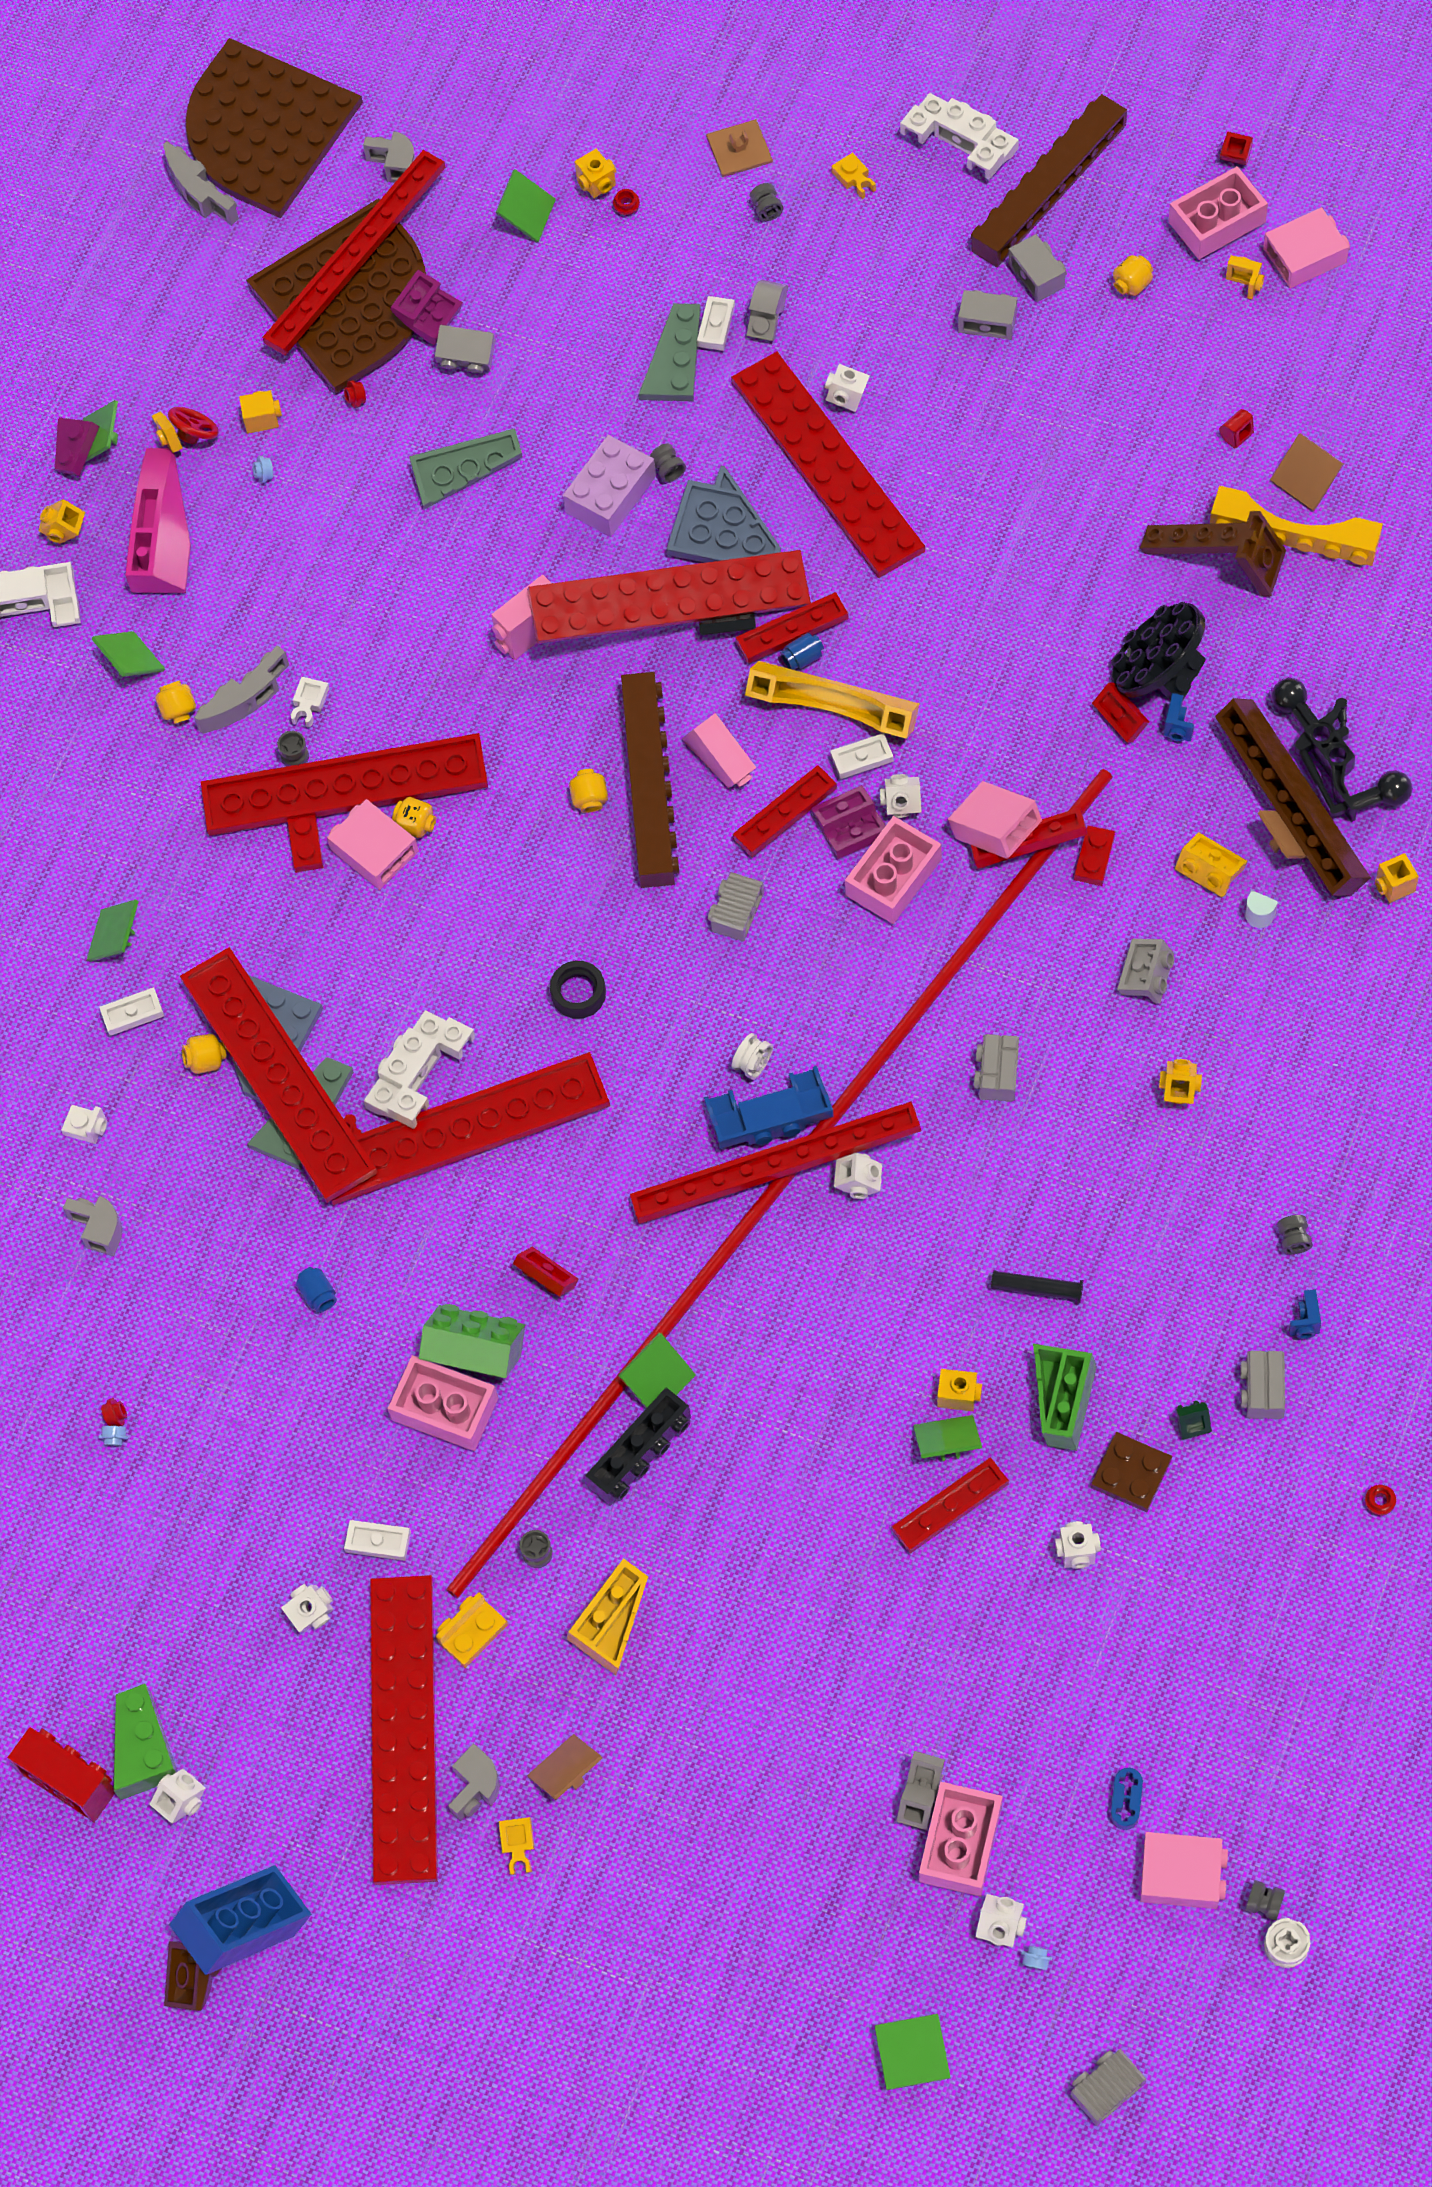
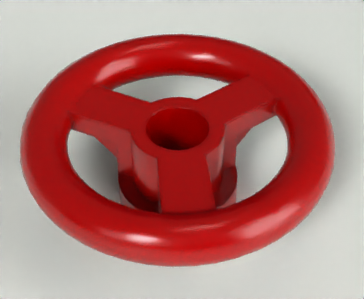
[168,407,219,444]

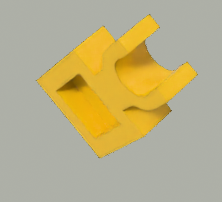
[831,152,876,199]
[151,411,183,453]
[499,1817,535,1875]

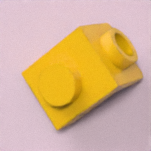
[1226,255,1265,300]

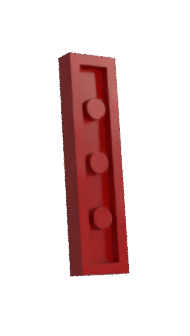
[735,592,849,664]
[733,765,837,857]
[971,807,1088,869]
[892,1457,1009,1554]

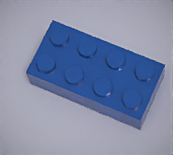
[169,1865,312,1975]

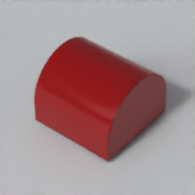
[1220,131,1253,165]
[1219,409,1254,449]

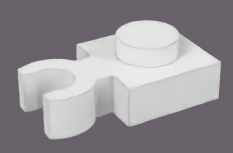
[291,677,329,728]

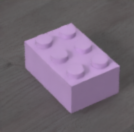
[563,435,656,537]

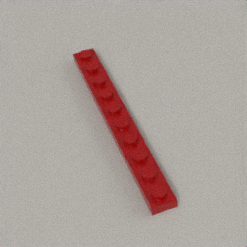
[262,150,446,355]
[630,1101,922,1224]

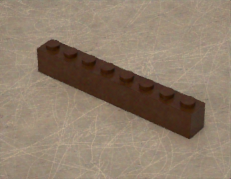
[971,94,1127,268]
[621,672,680,888]
[1215,698,1371,896]

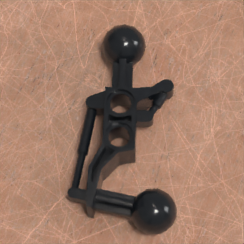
[1271,677,1413,822]

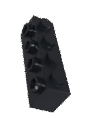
[585,1387,691,1506]

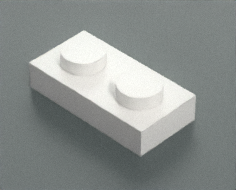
[697,296,735,351]
[830,733,894,779]
[99,987,164,1036]
[344,1520,411,1561]

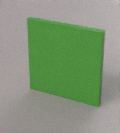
[495,169,556,243]
[83,400,118,462]
[92,631,165,677]
[87,899,139,962]
[618,1333,696,1408]
[913,1415,982,1461]
[874,2014,951,2090]

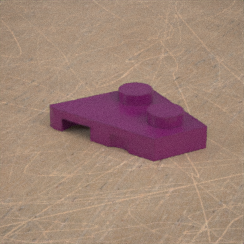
[55,417,100,476]

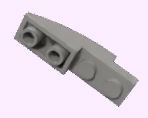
[163,141,239,226]
[194,646,289,734]

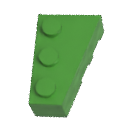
[1033,1344,1097,1451]
[114,1684,178,1800]

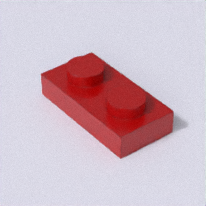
[1092,682,1150,743]
[288,815,324,873]
[1074,825,1115,886]
[513,1246,579,1297]

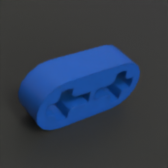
[1111,1768,1143,1830]

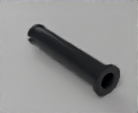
[991,1270,1084,1303]

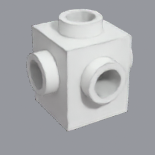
[824,364,870,412]
[880,774,921,818]
[834,1153,882,1199]
[1055,1521,1101,1569]
[281,1584,334,1632]
[149,1769,206,1824]
[975,1894,1027,1947]

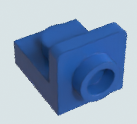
[1163,693,1194,742]
[1289,1289,1321,1339]

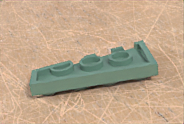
[639,303,701,402]
[409,428,522,510]
[247,1057,354,1170]

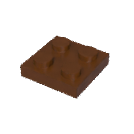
[1091,1432,1172,1513]

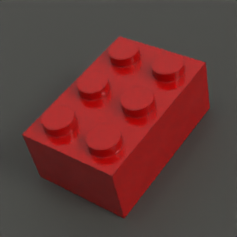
[7,1727,115,1823]

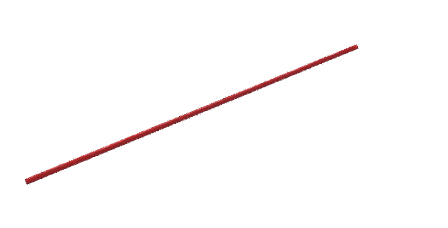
[446,769,1113,1599]

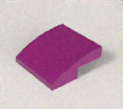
[390,270,463,345]
[811,785,886,859]

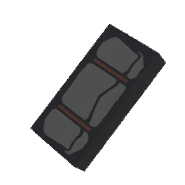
[699,613,756,635]

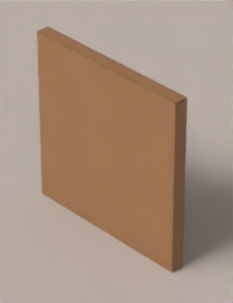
[706,119,773,177]
[1270,433,1344,511]
[1258,810,1307,859]
[527,1734,603,1801]

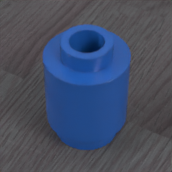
[780,632,824,670]
[296,1267,337,1313]

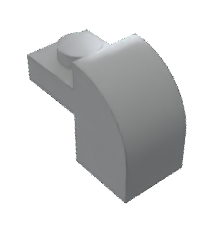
[363,131,416,183]
[746,280,788,341]
[63,1196,123,1257]
[448,1743,500,1822]
[896,1751,945,1830]

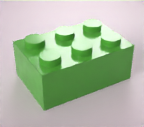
[419,1304,526,1378]

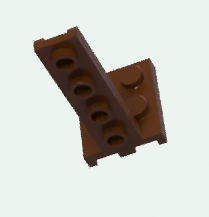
[1140,511,1286,596]

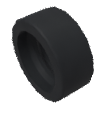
[550,961,606,1019]

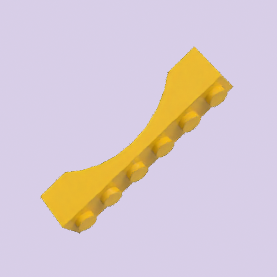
[1210,485,1383,566]
[745,661,920,739]

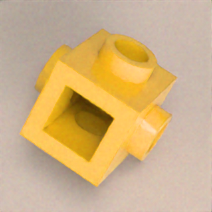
[574,148,617,198]
[38,499,85,544]
[1159,1059,1202,1104]

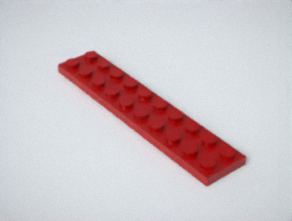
[731,351,925,578]
[527,550,811,644]
[201,733,488,836]
[180,947,378,1203]
[332,1052,610,1205]
[370,1575,438,1885]

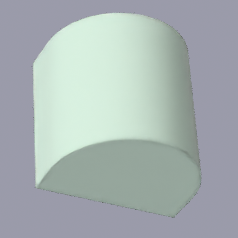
[1245,891,1278,928]

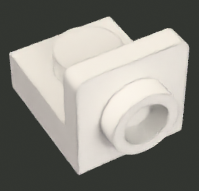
[61,1105,107,1144]

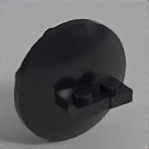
[1111,602,1206,701]

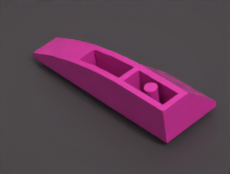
[125,448,191,593]

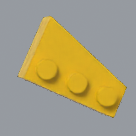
[567,1558,648,1675]

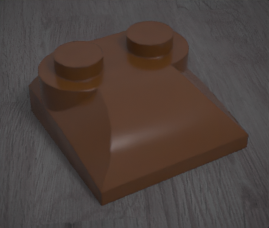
[164,1941,222,2011]

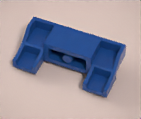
[704,1066,833,1149]

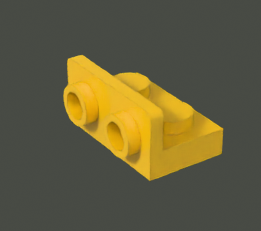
[1175,832,1247,897]
[436,1592,508,1668]

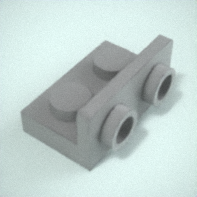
[1117,939,1174,1004]

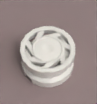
[731,1033,773,1080]
[1264,1918,1311,1968]

